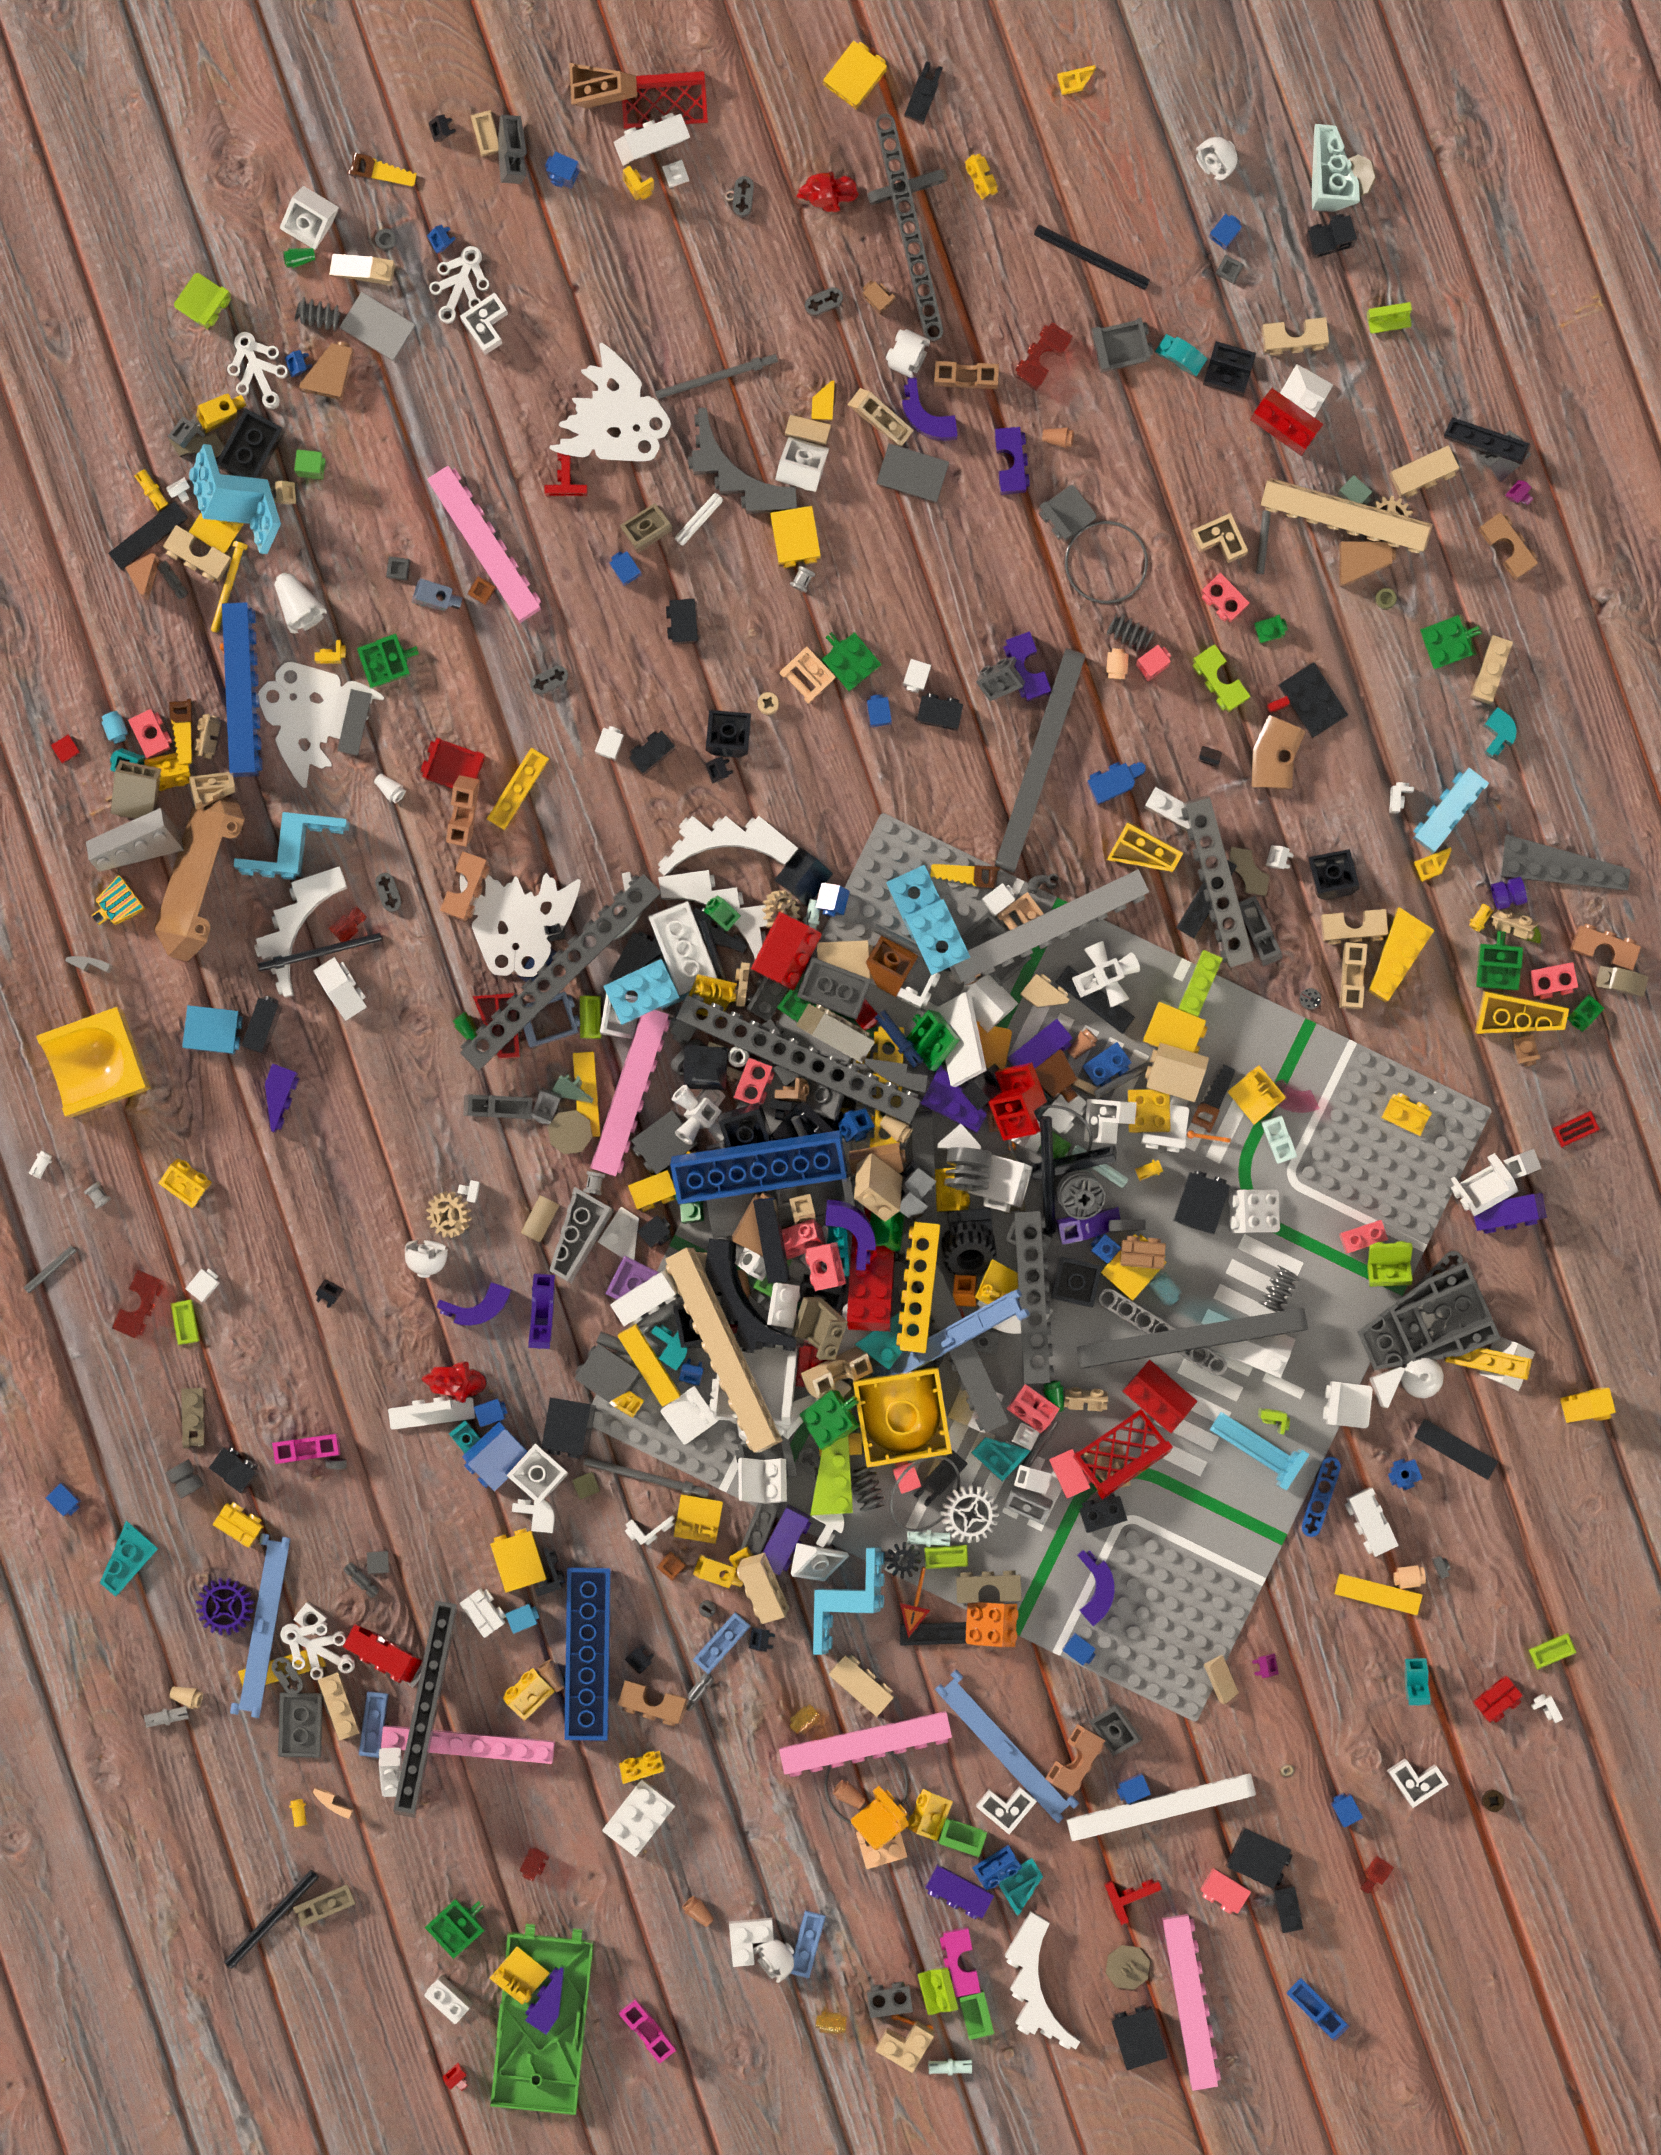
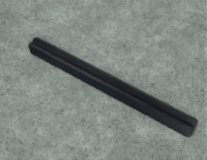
[1034,225,1150,290]
[1040,1116,1056,1234]
[224,1870,319,1969]

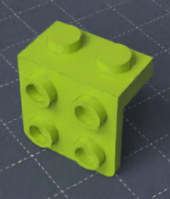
[174,273,231,330]
[1367,1241,1413,1287]

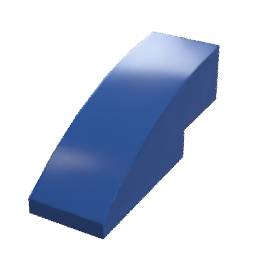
[1286,1978,1350,2041]

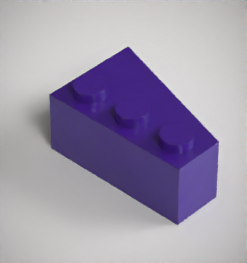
[921,1066,987,1134]
[1474,1193,1547,1234]

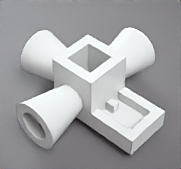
[1072,941,1140,1008]
[672,1085,726,1145]

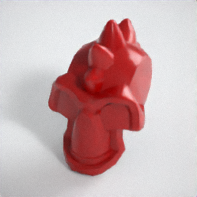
[796,171,859,212]
[422,1361,486,1403]

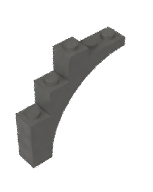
[688,408,797,514]

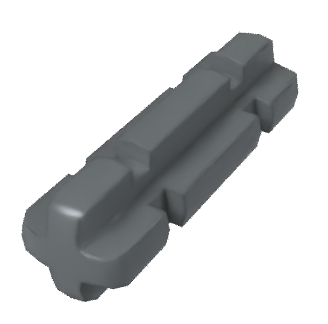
[157,561,188,599]
[343,1562,379,1598]
[685,1673,714,1711]

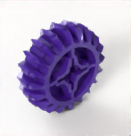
[196,1578,254,1635]

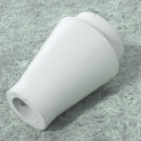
[374,773,406,803]
[728,1046,750,1067]

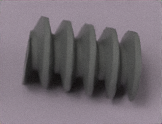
[294,297,341,332]
[1107,612,1155,653]
[1258,1265,1300,1312]
[851,1466,885,1511]

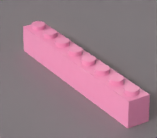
[427,466,542,623]
[590,1010,671,1176]
[779,1711,952,1777]
[381,1725,555,1764]
[1162,1914,1221,2091]

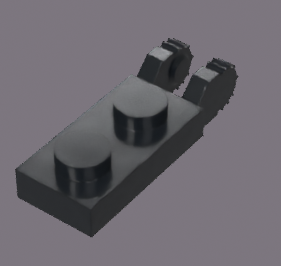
[904,61,943,124]
[914,1450,968,1507]

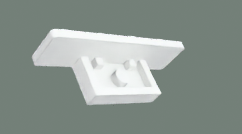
[388,1397,475,1430]

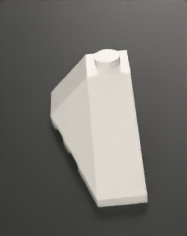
[1208,1334,1296,1378]

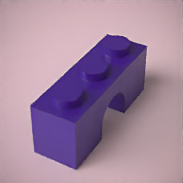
[994,427,1030,495]
[1003,631,1051,702]

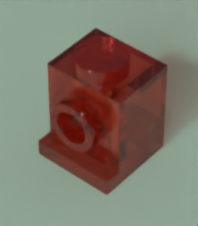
[519,1846,551,1881]

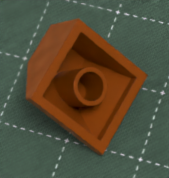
[866,936,918,997]

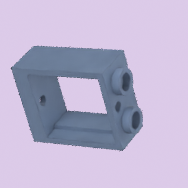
[519,992,581,1049]

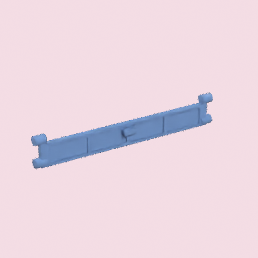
[871,1289,1030,1377]
[230,1533,290,1718]
[935,1669,1079,1823]

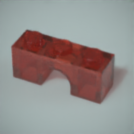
[1015,322,1073,392]
[112,1270,164,1339]

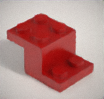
[988,1062,1047,1141]

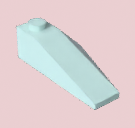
[1312,124,1360,212]

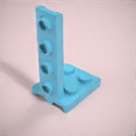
[1209,1412,1310,1491]

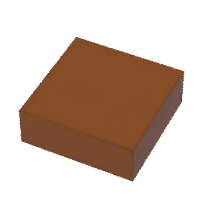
[467,576,496,606]
[656,1551,686,1581]

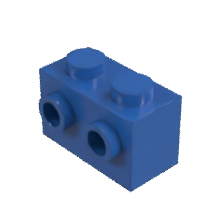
[545,151,580,189]
[1082,1042,1132,1087]

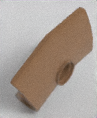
[1251,715,1306,790]

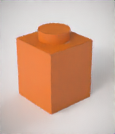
[953,1275,978,1307]

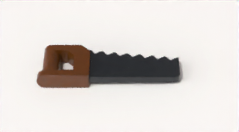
[1191,1064,1235,1133]

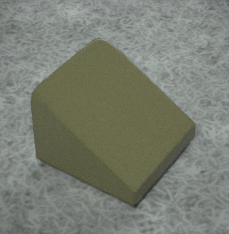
[572,1472,600,1499]

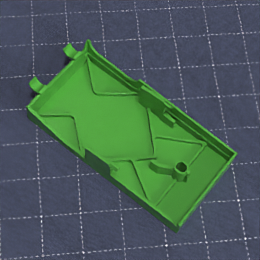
[490,1924,594,2115]

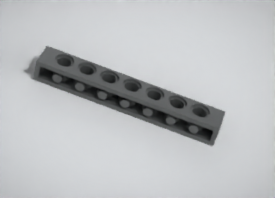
[1181,795,1254,967]
[1014,1211,1054,1384]

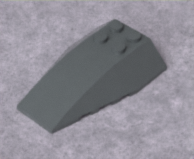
[1357,1262,1501,1370]

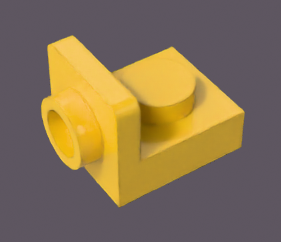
[315,640,346,664]

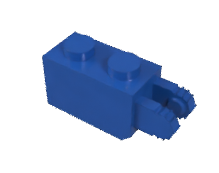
[1087,762,1146,806]

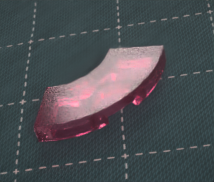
[1275,1079,1320,1113]

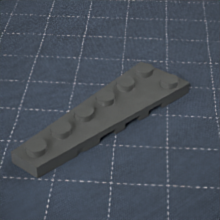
[1501,835,1630,891]

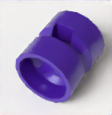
[1491,877,1527,910]

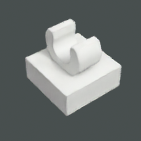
[662,160,689,188]
[166,477,190,503]
[1266,845,1294,869]
[458,1180,480,1203]
[1012,1422,1039,1451]

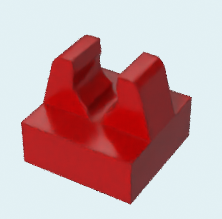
[442,2063,468,2091]

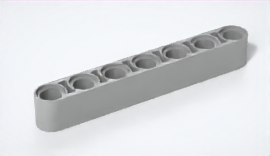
[1098,1289,1227,1375]

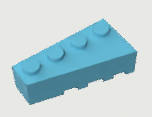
[1413,768,1489,854]

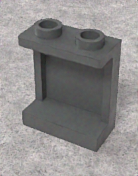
[1091,317,1154,373]
[631,1110,698,1174]
[574,1343,642,1403]
[734,1435,797,1478]

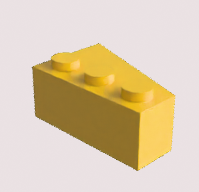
[1107,822,1184,872]
[1560,1387,1616,1423]

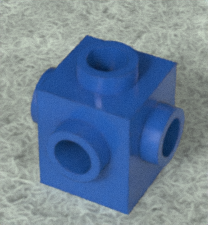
[838,1108,875,1142]
[1388,1458,1423,1491]

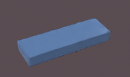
[693,1612,751,1674]
[359,1691,389,1758]
[790,1910,826,1978]

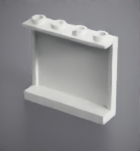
[710,1345,799,1425]

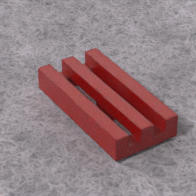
[1552,1111,1600,1148]

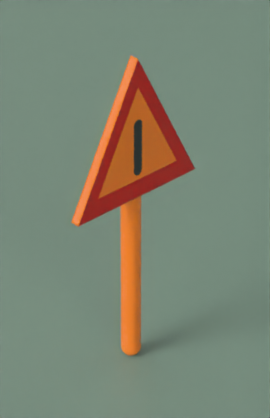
[900,1567,931,1638]

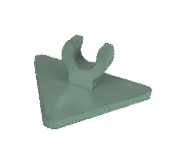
[551,1074,594,1103]

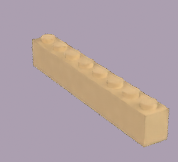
[1261,478,1433,553]

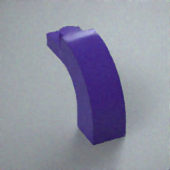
[902,378,958,441]
[825,1200,876,1271]
[528,1274,555,1349]
[436,1282,512,1326]
[1077,1549,1115,1627]

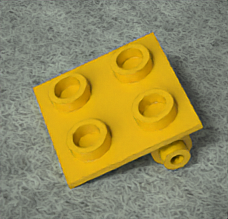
[189,513,244,554]
[688,974,737,1019]
[1227,1065,1286,1124]
[1128,1090,1170,1133]
[975,1259,1018,1305]
[674,1495,723,1544]
[619,1751,665,1784]
[489,1946,550,2005]

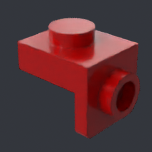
[854,999,878,1030]

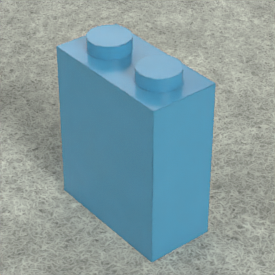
[182,1005,243,1054]

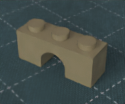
[956,1570,1022,1603]

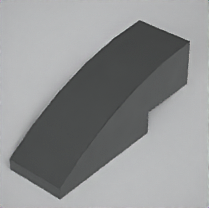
[498,114,527,184]
[1239,895,1282,967]
[864,1058,928,1093]
[463,1094,532,1119]

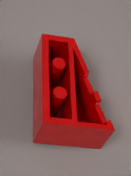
[472,993,520,1060]
[342,1624,423,1683]

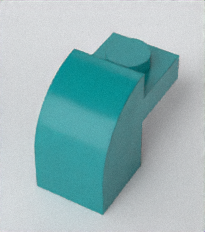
[1155,334,1207,376]
[1483,707,1517,758]
[651,1325,688,1371]
[1405,1658,1430,1706]

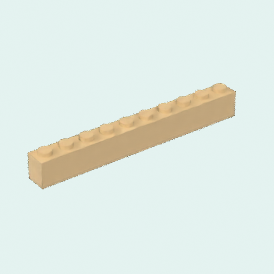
[665,1248,783,1453]

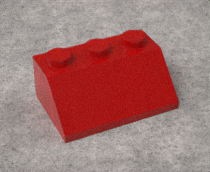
[1250,388,1324,456]
[751,912,822,991]
[1122,1359,1198,1434]

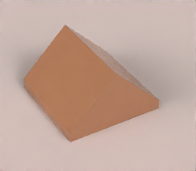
[125,553,160,600]

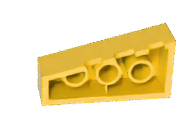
[1475,991,1569,1034]

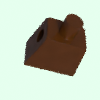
[1035,1049,1078,1103]

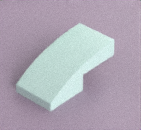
[1261,1114,1297,1164]

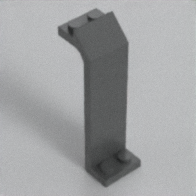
[706,1174,865,1239]

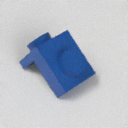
[1090,1234,1121,1263]

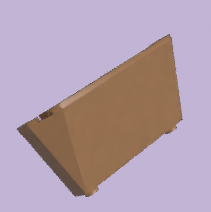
[154,797,245,962]

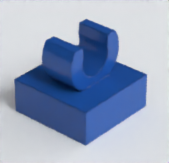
[427,224,455,254]
[285,350,312,378]
[679,1358,704,1386]

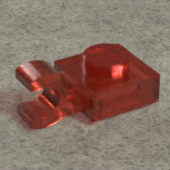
[329,906,367,942]
[1360,1855,1394,1894]

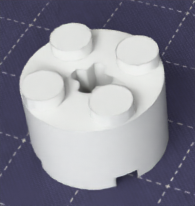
[886,329,930,378]

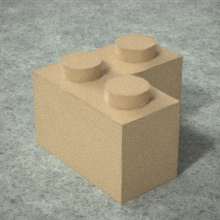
[1191,513,1248,563]
[876,2020,935,2073]

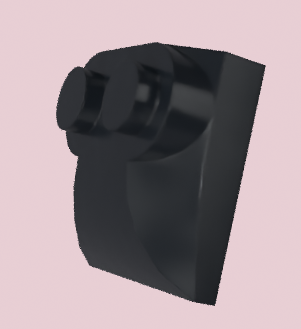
[705,710,751,758]
[1308,849,1359,900]
[684,1046,728,1090]

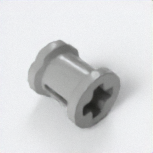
[789,566,815,593]
[583,1171,605,1195]
[84,1181,111,1210]

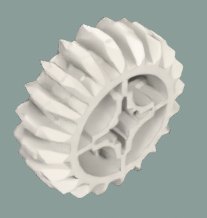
[941,1485,999,1543]

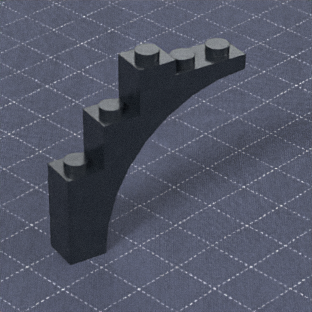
[609,907,748,980]
[705,1238,804,1353]

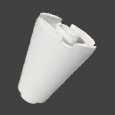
[274,573,327,633]

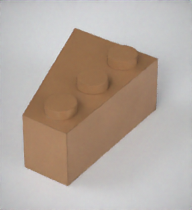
[569,63,637,108]

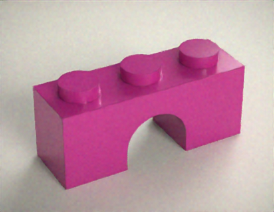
[272,1434,341,1464]
[940,1927,981,1997]
[619,1998,677,2064]

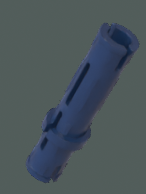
[874,1010,924,1068]

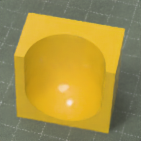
[36,1007,151,1118]
[853,1365,952,1467]

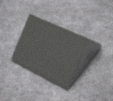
[1089,1703,1142,1757]

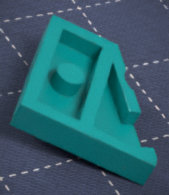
[971,1437,1030,1482]
[999,1858,1043,1916]

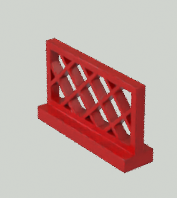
[622,71,708,129]
[1073,1409,1173,1500]

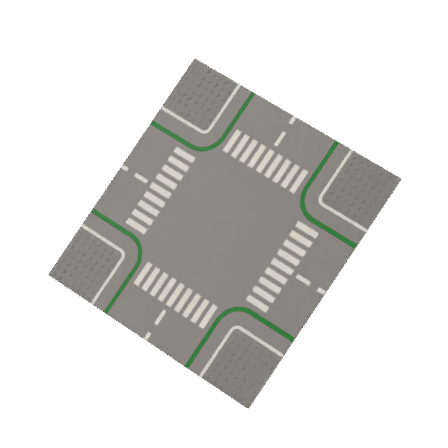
[592,813,1491,1721]

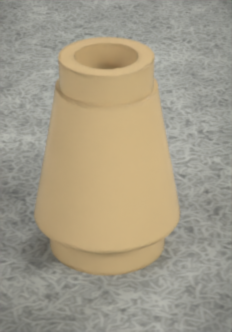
[880,1115,913,1143]
[170,1686,203,1709]

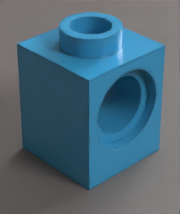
[505,1603,540,1634]

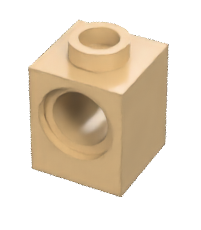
[789,1194,816,1225]

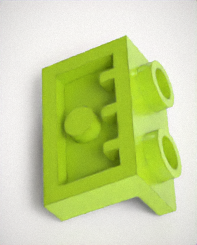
[1366,302,1412,334]
[1258,1408,1290,1435]
[918,1967,958,2015]

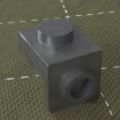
[530,1087,562,1124]

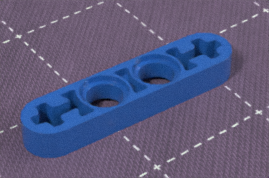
[1301,1457,1341,1537]

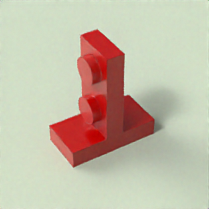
[544,452,588,496]
[1104,1878,1162,1925]

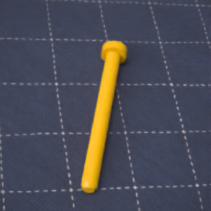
[211,541,248,633]

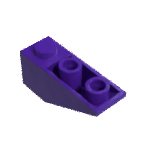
[265,1063,300,1133]
[1056,1207,1121,1245]
[525,1965,565,2035]

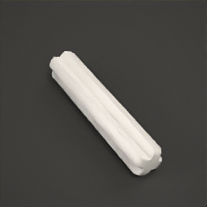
[675,493,723,545]

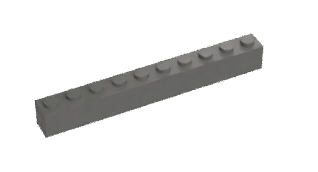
[899,1232,1009,1433]
[393,1600,458,1818]

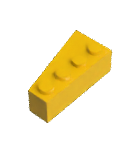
[1368,907,1434,1003]

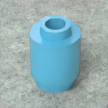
[101,711,129,744]

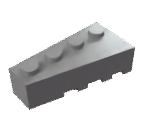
[86,808,184,872]
[549,1187,614,1283]

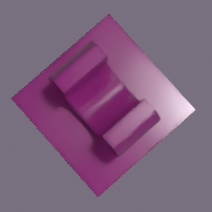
[1505,480,1533,505]
[1252,1653,1279,1678]

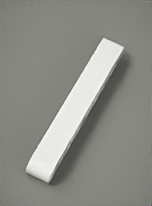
[1067,1774,1256,1841]

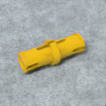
[134,469,169,511]

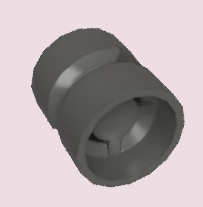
[165,1459,204,1499]

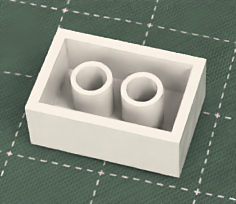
[602,1778,676,1857]

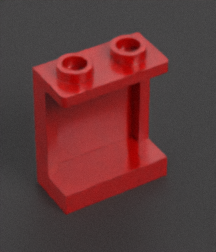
[420,737,486,789]

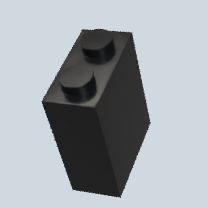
[241,996,282,1055]
[1173,1170,1230,1234]
[541,1397,596,1459]
[1225,1827,1293,1889]
[1111,2004,1168,2071]

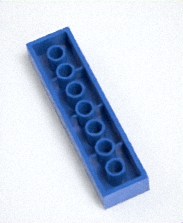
[222,602,263,777]
[670,1130,848,1204]
[564,1567,611,1741]

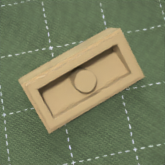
[785,415,831,445]
[521,1195,559,1242]
[1204,1655,1239,1704]

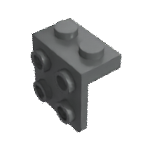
[1038,485,1096,543]

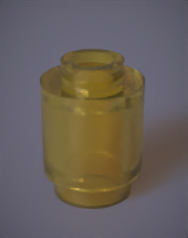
[789,1704,821,1735]
[815,2011,847,2035]

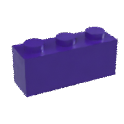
[1007,1019,1073,1068]
[763,1504,812,1575]
[925,1864,994,1919]

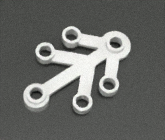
[429,246,489,324]
[227,332,288,409]
[281,1621,355,1680]

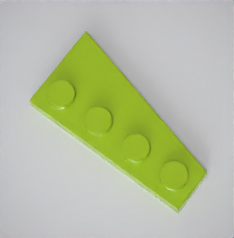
[810,1436,853,1516]

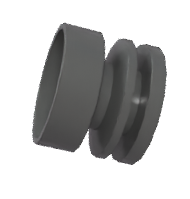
[945,1147,992,1192]
[1054,1168,1105,1220]

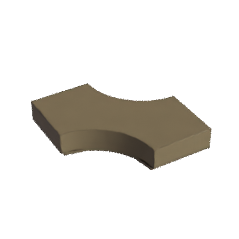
[168,433,224,459]
[1229,847,1270,896]

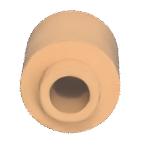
[1106,649,1129,679]
[1393,1565,1426,1589]

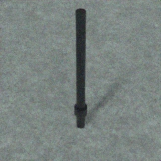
[257,933,382,972]

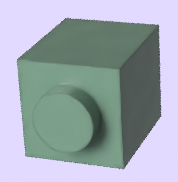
[1338,475,1372,505]

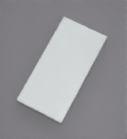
[648,901,718,996]
[935,992,987,1087]

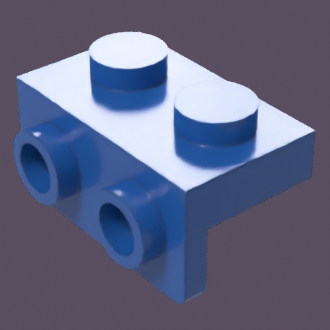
[972,1845,1022,1890]

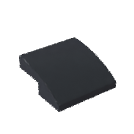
[1203,341,1256,396]

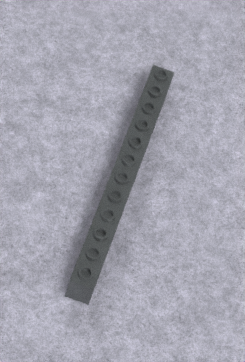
[460,874,661,1072]
[676,994,921,1125]

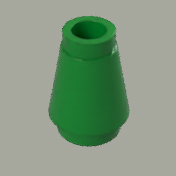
[283,248,315,269]
[453,1012,478,1040]
[1043,1380,1064,1412]

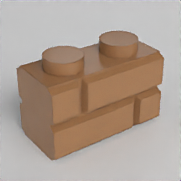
[1120,1236,1166,1269]

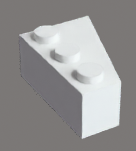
[613,113,690,166]
[610,1269,677,1326]
[1345,1487,1398,1557]

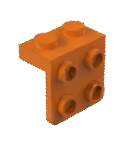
[966,1602,1018,1647]

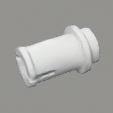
[28,1150,52,1179]

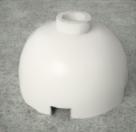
[1196,137,1238,180]
[405,1240,448,1278]
[1401,1357,1444,1398]
[754,1939,794,1983]

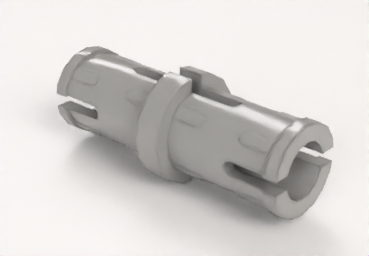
[144,1706,189,1728]

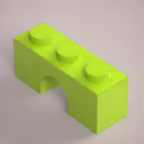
[1192,644,1251,713]
[1178,950,1223,1017]

